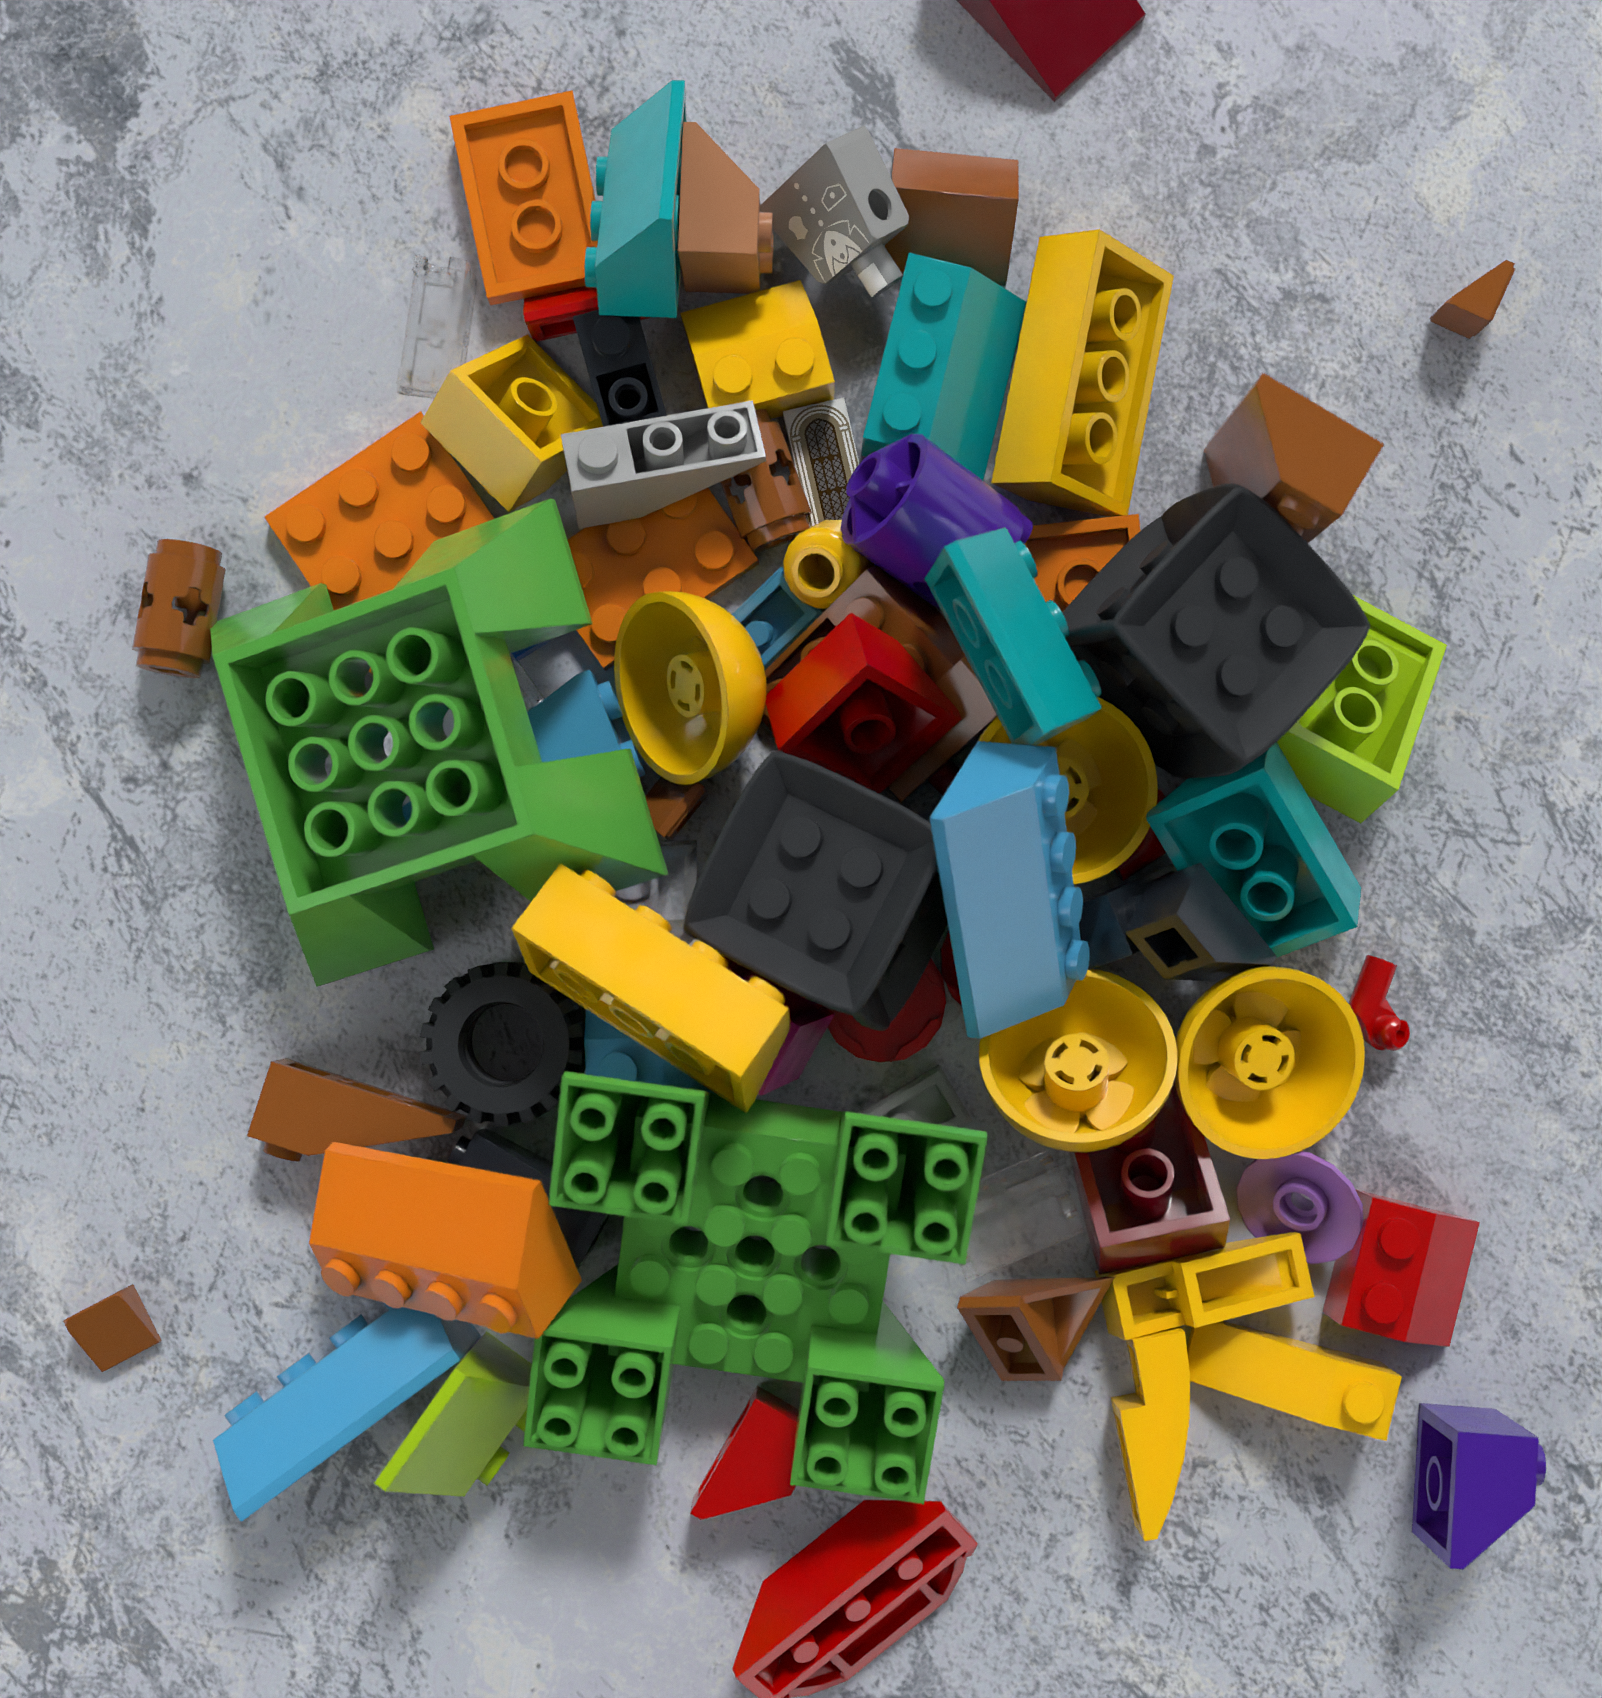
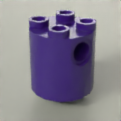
[841,434,1033,612]

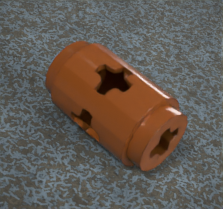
[720,409,812,552]
[132,539,226,678]

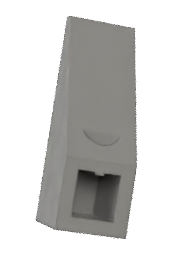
[561,400,766,529]

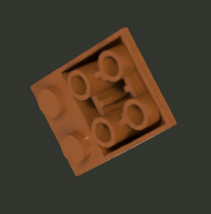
[762,565,965,732]

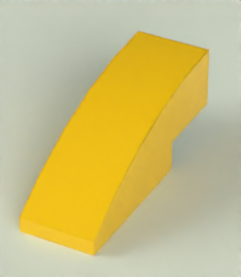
[1095,1232,1315,1340]
[1111,1326,1190,1542]

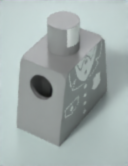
[761,125,909,298]

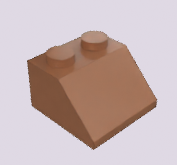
[678,122,774,294]

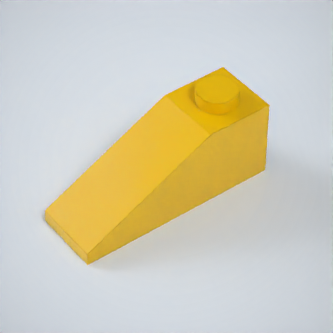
[1187,1321,1402,1441]

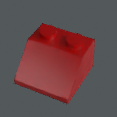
[765,612,961,794]
[1322,1189,1480,1347]

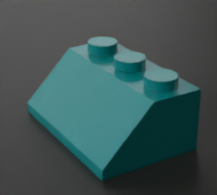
[585,80,687,318]
[861,253,1027,480]
[925,527,1102,746]
[1146,742,1362,958]

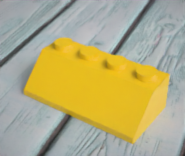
[991,229,1174,517]
[512,863,790,1113]

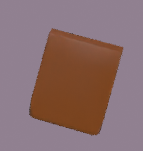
[1430,260,1515,339]
[645,777,708,841]
[63,1284,162,1372]

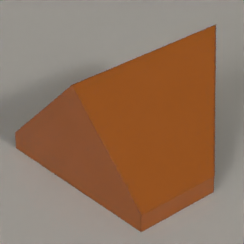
[957,1277,1115,1381]

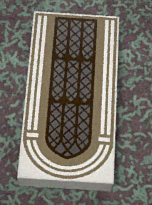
[783,397,859,527]

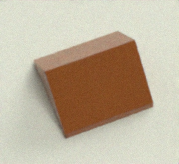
[885,148,1019,286]

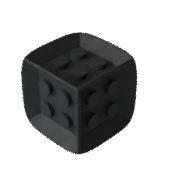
[1063,484,1370,778]
[683,750,948,1031]

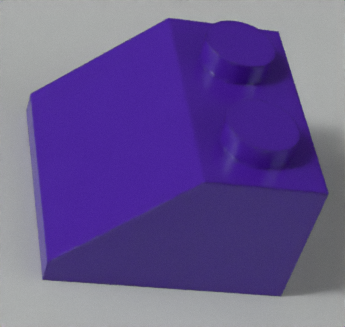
[1412,1403,1546,1570]

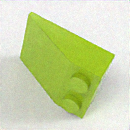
[1277,595,1447,824]
[374,1331,532,1497]

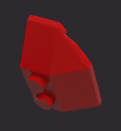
[732,1500,978,1698]

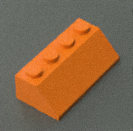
[309,1142,582,1339]

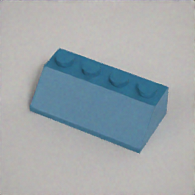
[930,741,1090,1039]
[213,1304,481,1522]

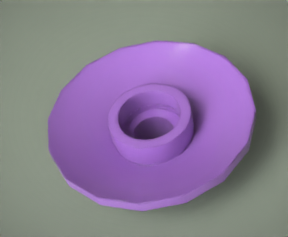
[1236,1151,1363,1264]

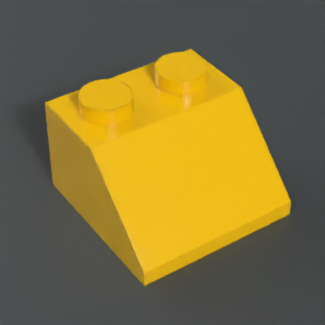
[680,280,835,419]
[420,334,603,512]

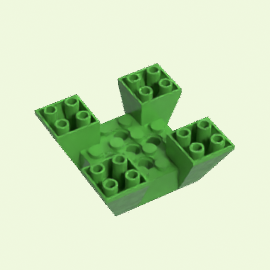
[210,498,669,987]
[523,1072,987,1504]

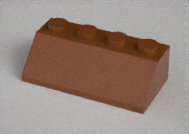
[1204,372,1385,543]

